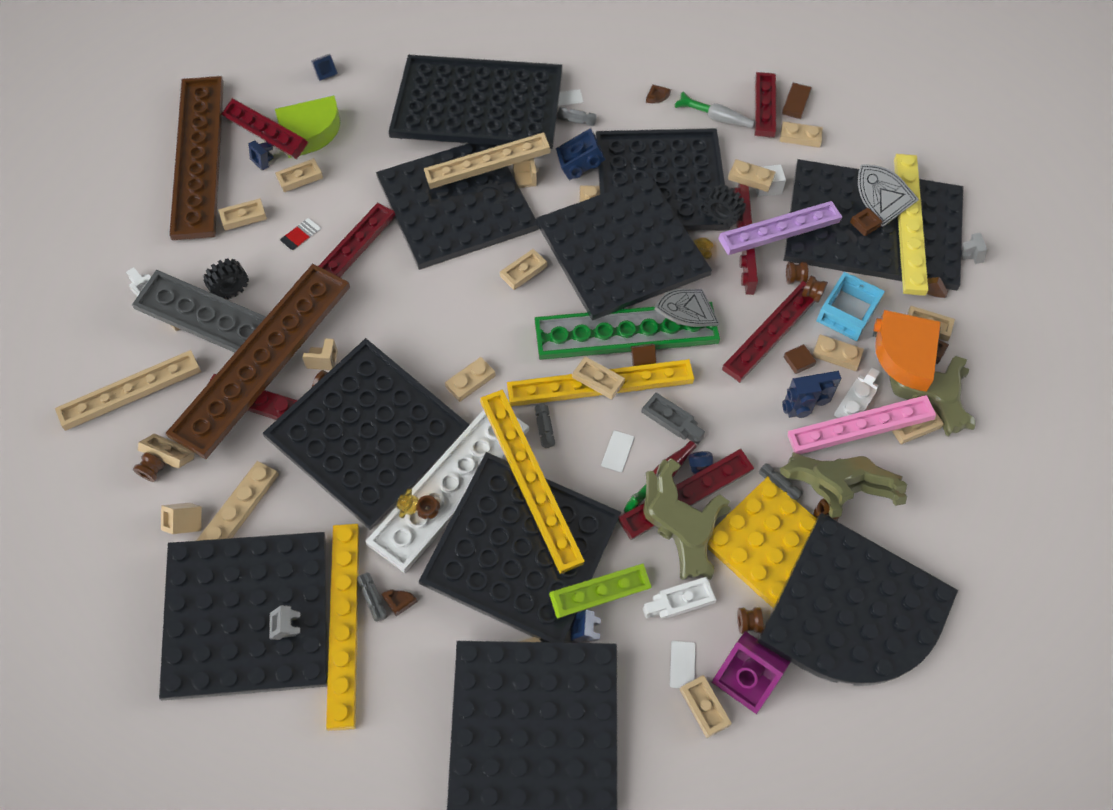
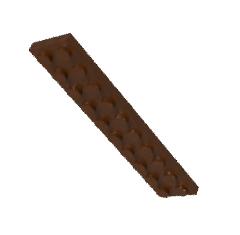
[169,76,224,241]
[166,263,350,459]

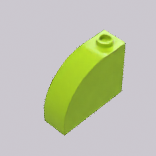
[275,95,340,158]

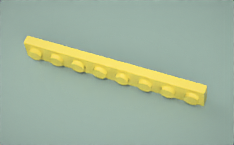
[894,154,928,296]

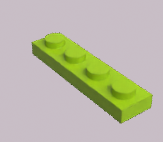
[549,563,652,618]

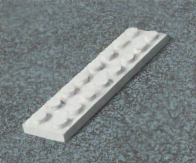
[365,410,529,573]

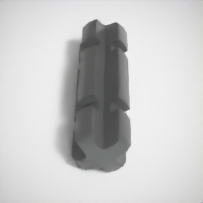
[557,107,597,126]
[534,403,555,448]
[759,464,802,501]
[357,572,387,622]

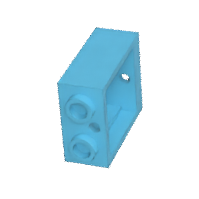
[816,272,885,341]

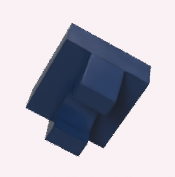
[311,54,338,81]
[248,140,274,171]
[570,609,601,643]

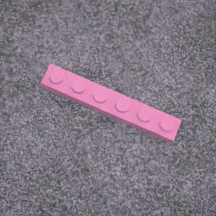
[788,395,936,454]

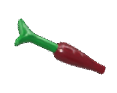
[624,441,696,513]

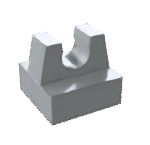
[961,233,987,264]
[270,606,300,640]

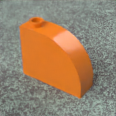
[873,310,940,392]

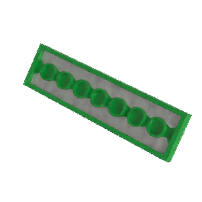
[534,302,720,360]

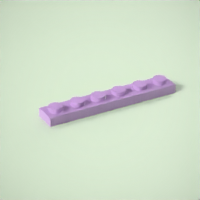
[718,201,842,255]

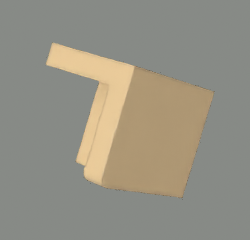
[513,158,537,188]
[302,338,338,370]
[161,503,202,534]

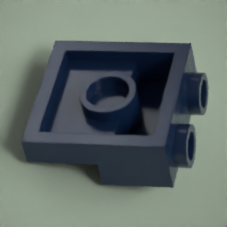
[555,128,605,181]
[782,370,842,418]

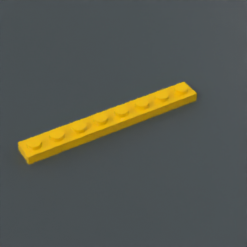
[507,359,694,407]
[480,389,585,574]
[326,524,360,731]

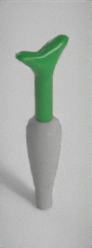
[674,91,756,129]

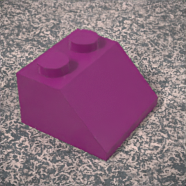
[711,631,791,715]

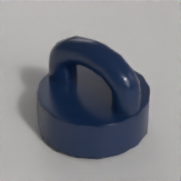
[689,451,713,474]

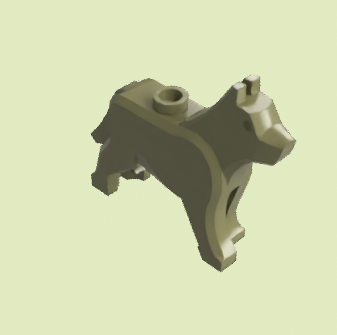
[889,356,975,437]
[780,452,907,518]
[643,458,732,580]

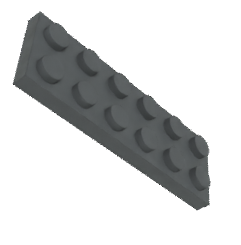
[132,269,266,353]

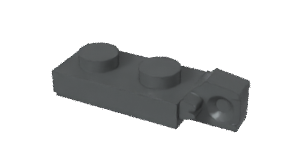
[641,392,705,444]

